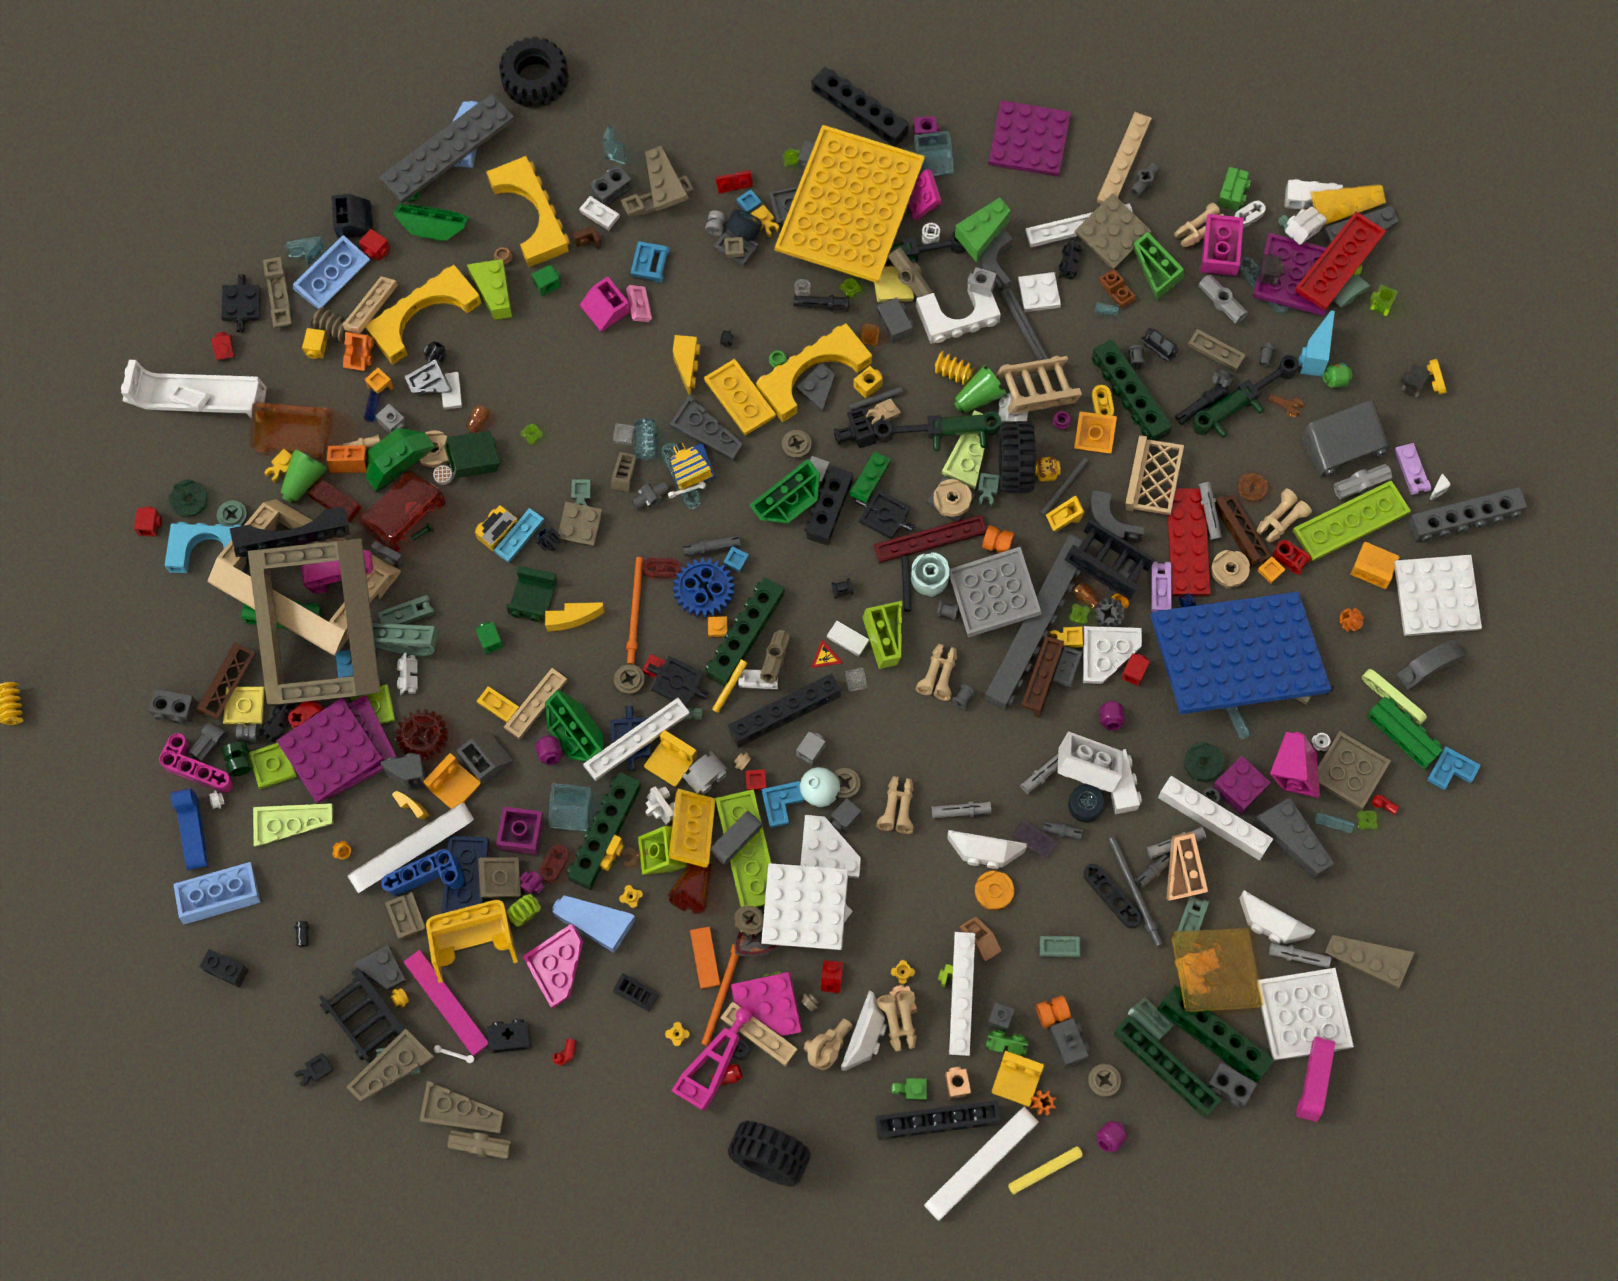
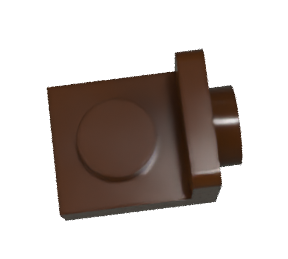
[573,226,602,249]

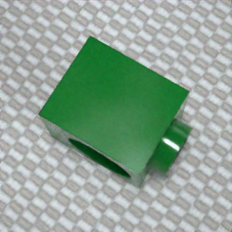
[531,264,562,296]
[475,621,504,655]

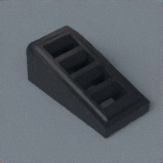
[847,407,876,448]
[613,973,659,1012]

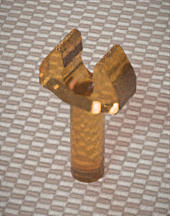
[1268,394,1304,417]
[621,847,649,868]

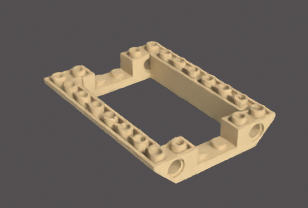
[208,499,401,656]

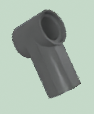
[189,722,227,762]

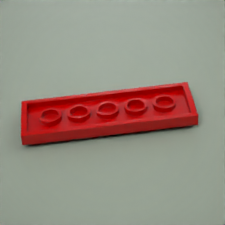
[1295,211,1386,311]
[1166,488,1210,597]

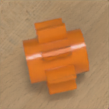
[1339,608,1364,632]
[1030,1091,1056,1116]

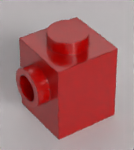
[359,229,390,262]
[134,506,162,537]

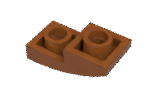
[1099,269,1136,309]

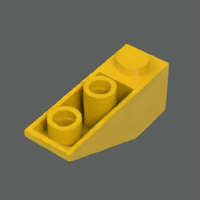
[673,335,701,395]

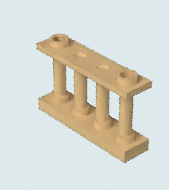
[995,356,1082,415]

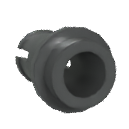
[1258,342,1276,368]

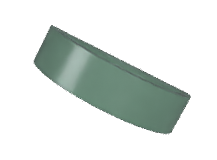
[372,623,439,657]

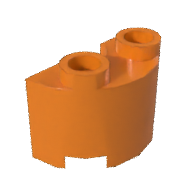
[343,332,374,371]

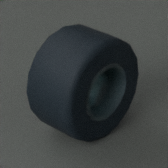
[726,209,762,240]
[1068,784,1105,823]

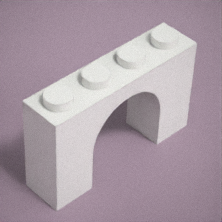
[916,280,1001,344]

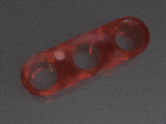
[307,479,362,523]

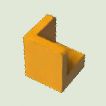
[364,368,394,394]

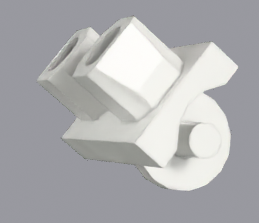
[645,786,675,825]

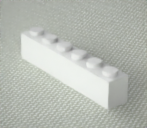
[1158,776,1273,861]

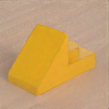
[1046,496,1085,532]

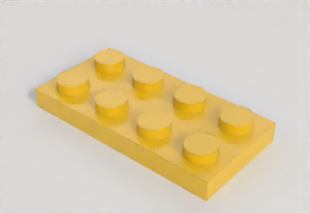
[704,359,776,436]
[669,789,715,868]

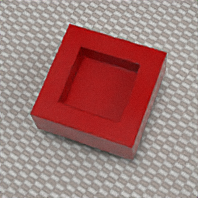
[642,654,666,679]
[745,769,766,791]

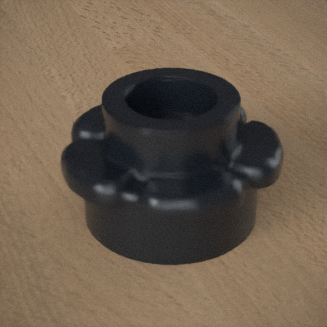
[720,330,734,348]
[732,1040,750,1060]

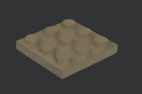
[1074,193,1151,269]
[1318,731,1391,811]

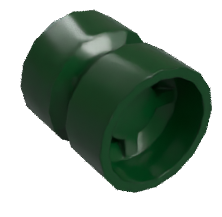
[222,741,253,777]

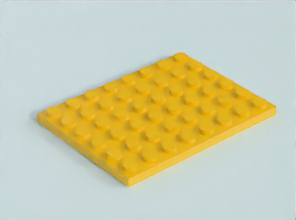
[775,125,925,283]

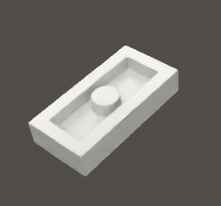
[579,196,619,231]

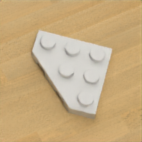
[1083,626,1142,684]
[800,815,861,879]

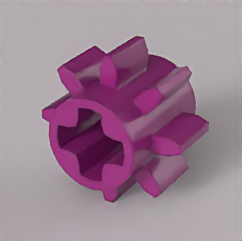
[519,870,544,895]

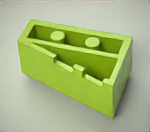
[467,259,512,320]
[862,601,902,669]

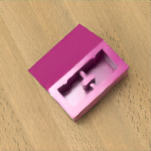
[580,277,631,332]

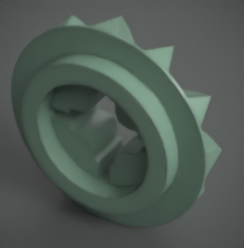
[217,500,247,527]

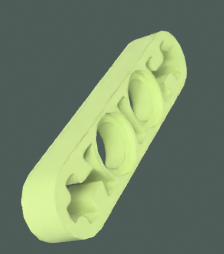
[1362,669,1427,726]

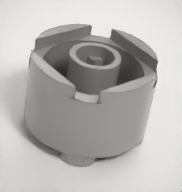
[682,751,727,795]

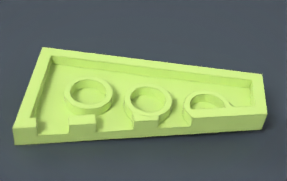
[942,410,991,489]
[253,804,333,847]

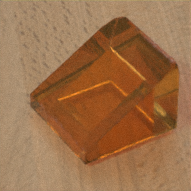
[860,323,880,346]

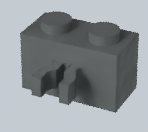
[1049,1018,1090,1068]

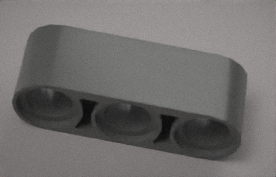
[710,811,763,865]

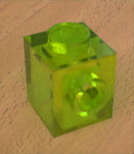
[1369,285,1398,316]

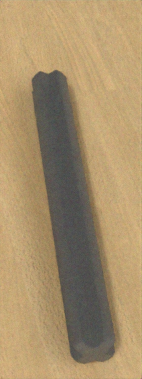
[1001,288,1050,361]

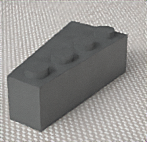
[1253,798,1334,879]

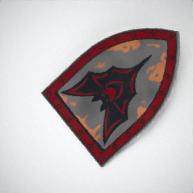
[735,908,781,957]

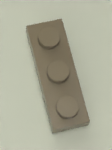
[1188,329,1246,372]

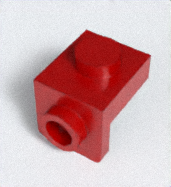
[211,331,235,360]
[820,960,844,993]

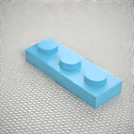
[494,508,545,563]

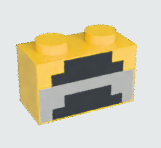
[475,505,518,552]

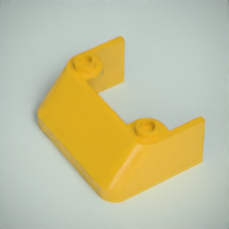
[426,900,518,983]

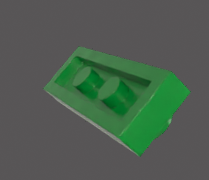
[850,451,891,503]

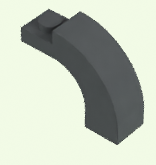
[980,229,1013,290]
[1090,490,1145,542]
[1397,640,1466,690]

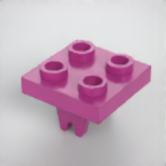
[908,169,942,220]

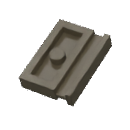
[385,892,426,940]

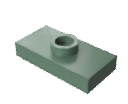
[1039,936,1080,958]

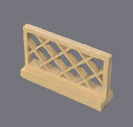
[1126,436,1184,515]

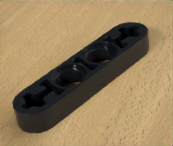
[1083,864,1141,929]

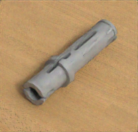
[1198,482,1222,540]
[1020,754,1058,794]
[932,801,991,819]
[1146,827,1206,859]
[1269,942,1331,969]

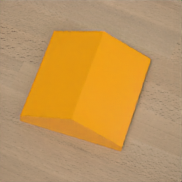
[1074,411,1117,454]

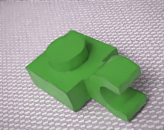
[891,1078,927,1101]

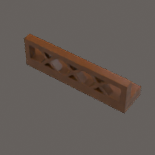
[1215,494,1272,568]
[1022,636,1064,718]
[196,642,255,720]

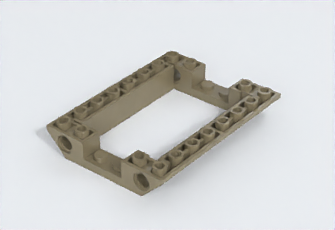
[248,538,381,704]

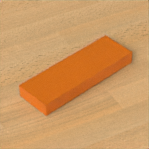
[690,926,720,989]

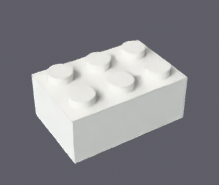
[1058,731,1122,793]

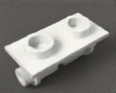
[397,653,418,695]
[739,669,778,689]

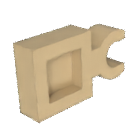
[866,398,901,425]

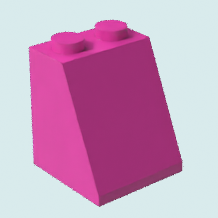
[1270,732,1320,798]

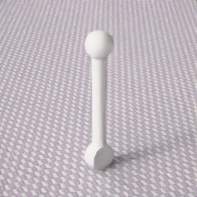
[668,481,706,498]
[433,1045,474,1064]

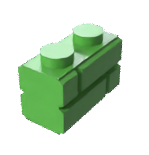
[1217,167,1251,211]

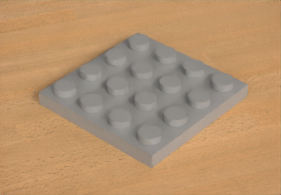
[949,547,1042,638]

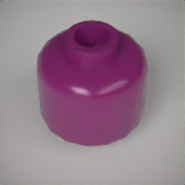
[1099,701,1125,731]
[535,735,563,765]
[1097,1121,1127,1152]

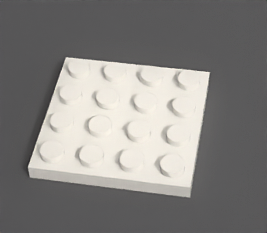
[1394,555,1482,636]
[762,863,849,950]
[1255,968,1354,1061]

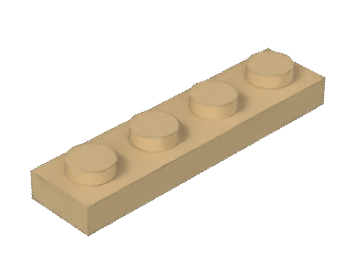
[343,276,398,334]
[504,668,568,740]
[721,1002,798,1067]

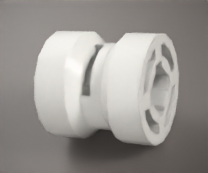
[922,223,940,244]

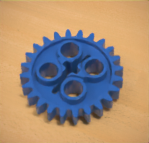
[673,558,735,618]

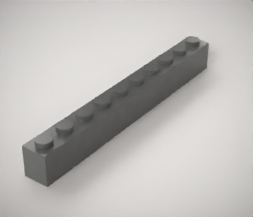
[984,534,1091,710]

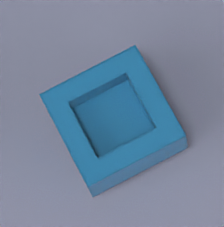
[737,189,762,213]
[723,546,749,572]

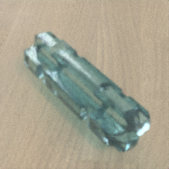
[1226,706,1250,739]
[1315,812,1355,833]

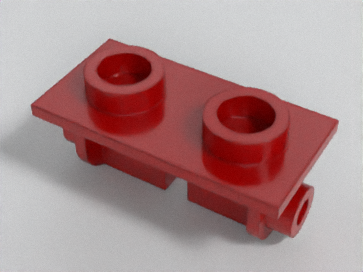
[715,170,753,194]

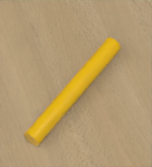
[712,659,748,713]

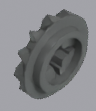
[1094,598,1125,627]

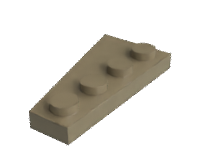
[645,146,690,211]
[1324,935,1415,989]
[346,1028,434,1102]
[419,1081,504,1134]

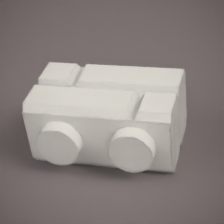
[1285,206,1327,245]

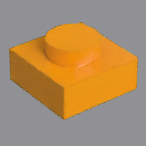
[1258,557,1286,584]
[708,616,727,637]

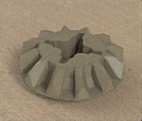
[782,430,811,459]
[614,664,645,695]
[833,768,860,799]
[733,906,764,936]
[1088,1064,1121,1097]

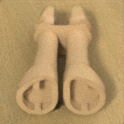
[1174,203,1224,248]
[1256,488,1312,543]
[915,644,957,701]
[876,776,914,834]
[877,991,917,1052]

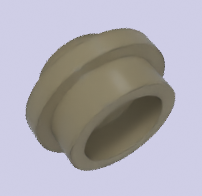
[801,993,819,1012]

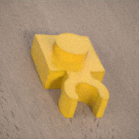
[750,205,779,237]
[265,449,292,483]
[1050,627,1083,648]
[600,835,624,872]

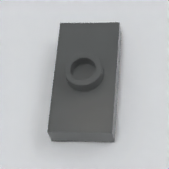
[1052,646,1083,688]

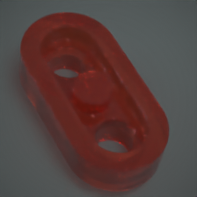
[642,558,681,579]
[539,844,569,883]

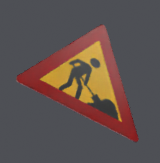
[811,640,843,668]

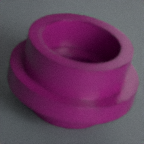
[1052,411,1071,430]

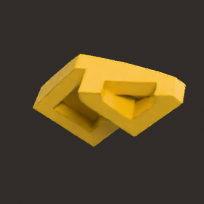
[392,791,430,820]

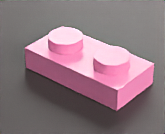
[626,285,652,322]

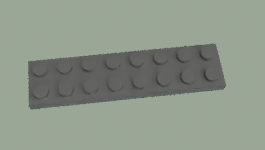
[379,93,515,204]

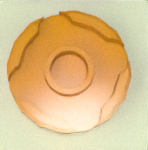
[975,870,1014,911]

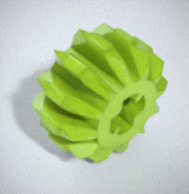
[506,894,541,927]

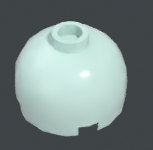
[800,767,840,808]

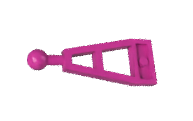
[671,1007,752,1112]

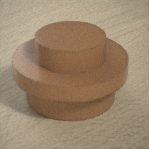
[494,247,512,265]

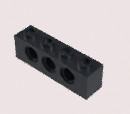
[804,466,853,546]

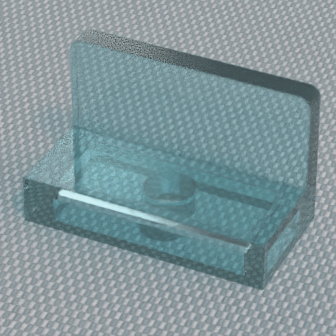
[602,125,626,164]

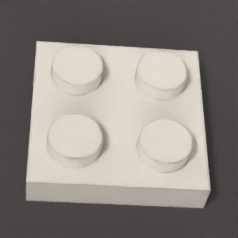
[1018,272,1061,313]

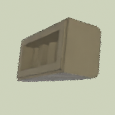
[611,452,638,492]

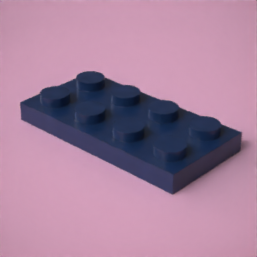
[441,836,489,914]

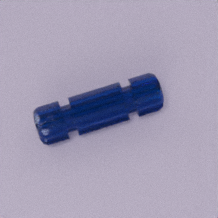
[364,388,381,422]

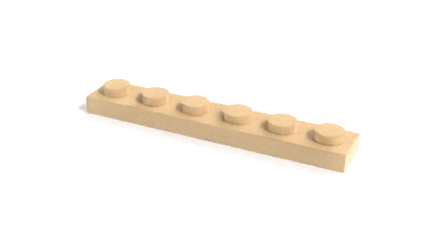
[1097,112,1151,204]

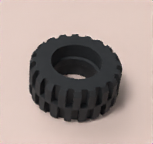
[499,37,569,107]
[999,421,1036,493]
[728,1121,811,1186]

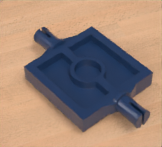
[610,706,651,771]

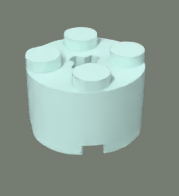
[911,553,950,597]

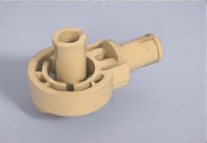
[804,1019,853,1070]

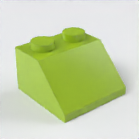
[638,826,686,875]

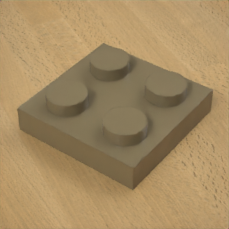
[558,502,603,547]
[478,857,521,898]

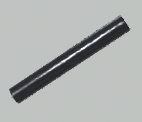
[901,556,911,612]

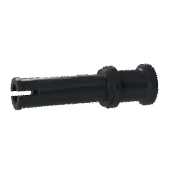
[793,295,849,312]
[1175,383,1228,425]

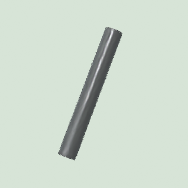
[849,386,903,411]

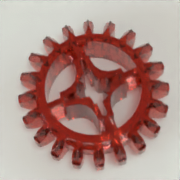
[396,709,449,761]

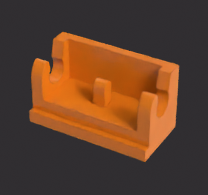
[327,445,367,473]

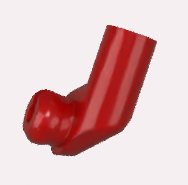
[1372,794,1400,815]
[552,1039,576,1065]

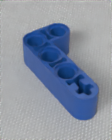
[171,788,208,870]
[381,849,464,896]

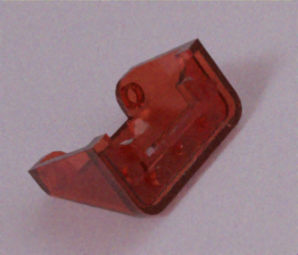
[360,471,446,552]

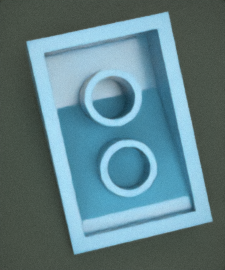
[1298,310,1335,377]

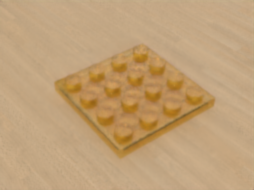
[1171,928,1264,1012]

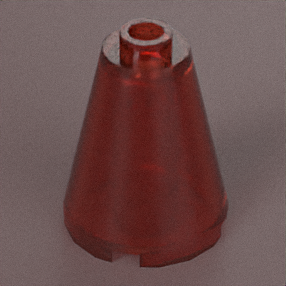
[668,862,711,914]

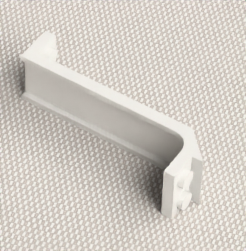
[121,360,267,421]

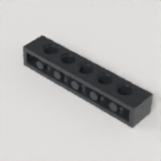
[811,67,909,147]
[728,673,841,748]
[875,1100,1001,1140]

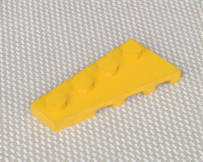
[1310,185,1386,225]

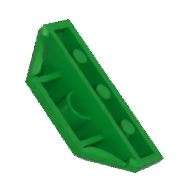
[394,204,469,241]
[366,428,435,493]
[749,459,820,523]
[545,690,603,762]

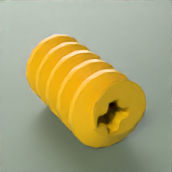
[935,351,976,386]
[0,682,24,725]

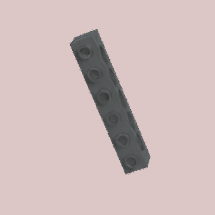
[1408,487,1527,542]

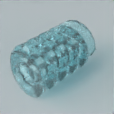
[634,418,658,460]

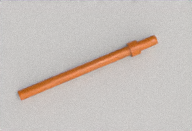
[626,557,644,665]
[701,944,740,1046]

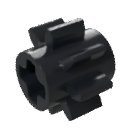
[423,341,447,362]
[537,527,560,551]

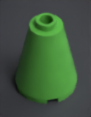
[954,364,1007,413]
[280,449,327,503]

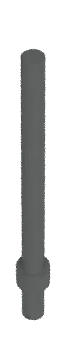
[1108,836,1163,947]

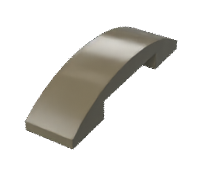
[621,175,694,216]
[263,257,292,328]

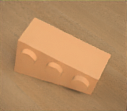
[1166,832,1208,901]

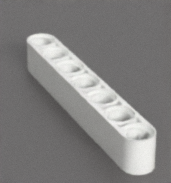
[347,803,474,893]
[924,1107,1039,1221]

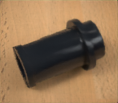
[294,921,310,947]

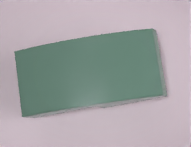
[1333,275,1370,308]

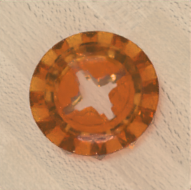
[1237,473,1268,502]

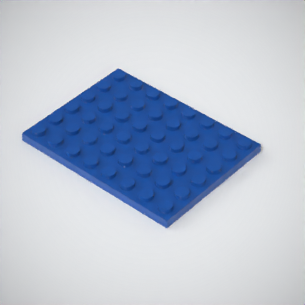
[1150,592,1331,714]

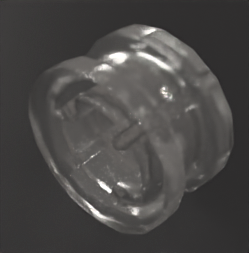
[794,279,811,296]

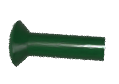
[411,522,433,540]

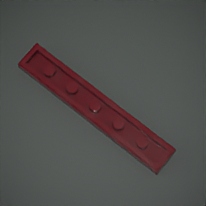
[874,515,987,563]

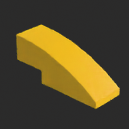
[545,602,605,632]

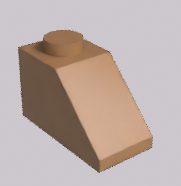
[960,916,1001,961]

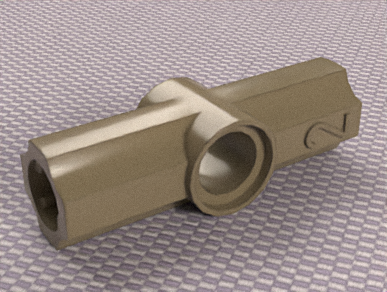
[888,247,932,298]
[760,630,790,684]
[447,1130,512,1159]

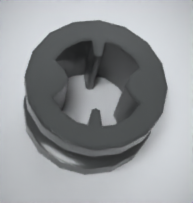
[1202,788,1220,804]

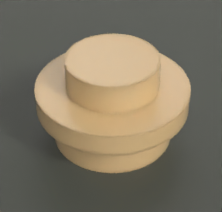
[734,752,751,771]

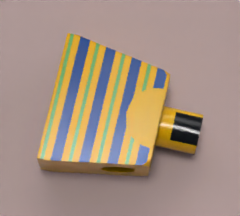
[670,443,713,490]

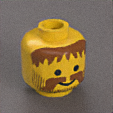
[1035,456,1060,482]

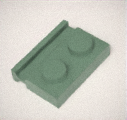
[1128,997,1175,1041]

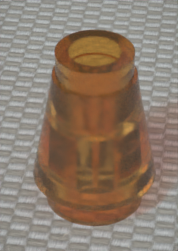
[466,404,490,433]
[1072,581,1100,609]

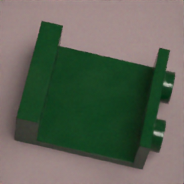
[506,565,557,622]

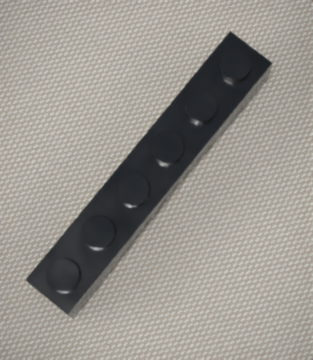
[230,506,350,557]

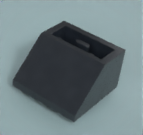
[331,194,373,238]

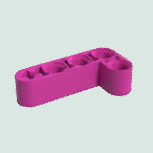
[301,550,373,594]
[159,733,234,793]
[1296,1036,1335,1122]

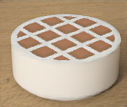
[433,465,453,485]

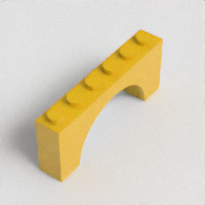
[486,156,570,267]
[365,265,482,365]
[756,323,872,423]

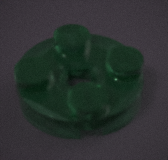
[169,479,208,517]
[1184,742,1224,782]

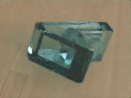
[285,236,324,266]

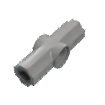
[1198,274,1248,324]
[1333,464,1392,500]

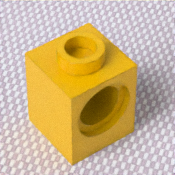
[302,328,328,359]
[854,366,883,398]

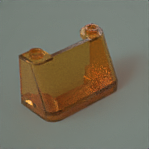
[250,402,333,458]

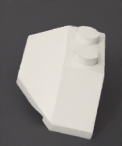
[947,830,1027,869]
[1239,890,1315,945]
[841,991,887,1071]

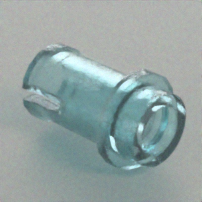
[1095,301,1119,316]

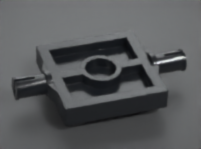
[222,274,260,333]
[855,490,915,539]
[646,656,708,707]

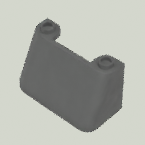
[1300,400,1389,477]

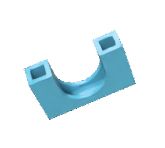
[164,522,247,573]

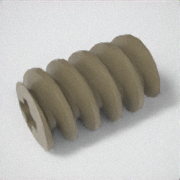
[310,306,350,343]

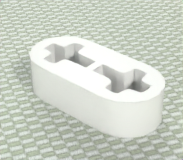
[1234,201,1265,228]

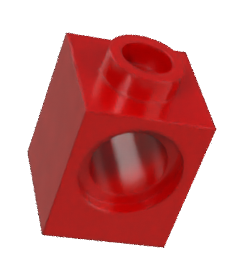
[1121,653,1150,687]

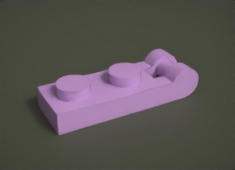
[1394,443,1431,495]
[1151,561,1171,612]

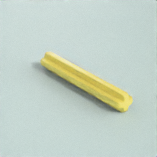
[1008,1146,1083,1194]

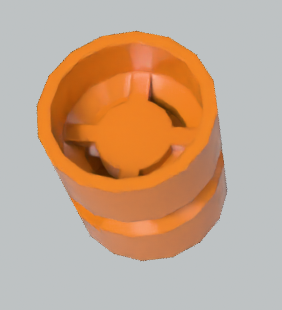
[982,525,1015,553]
[1036,995,1071,1029]

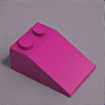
[1200,214,1244,276]

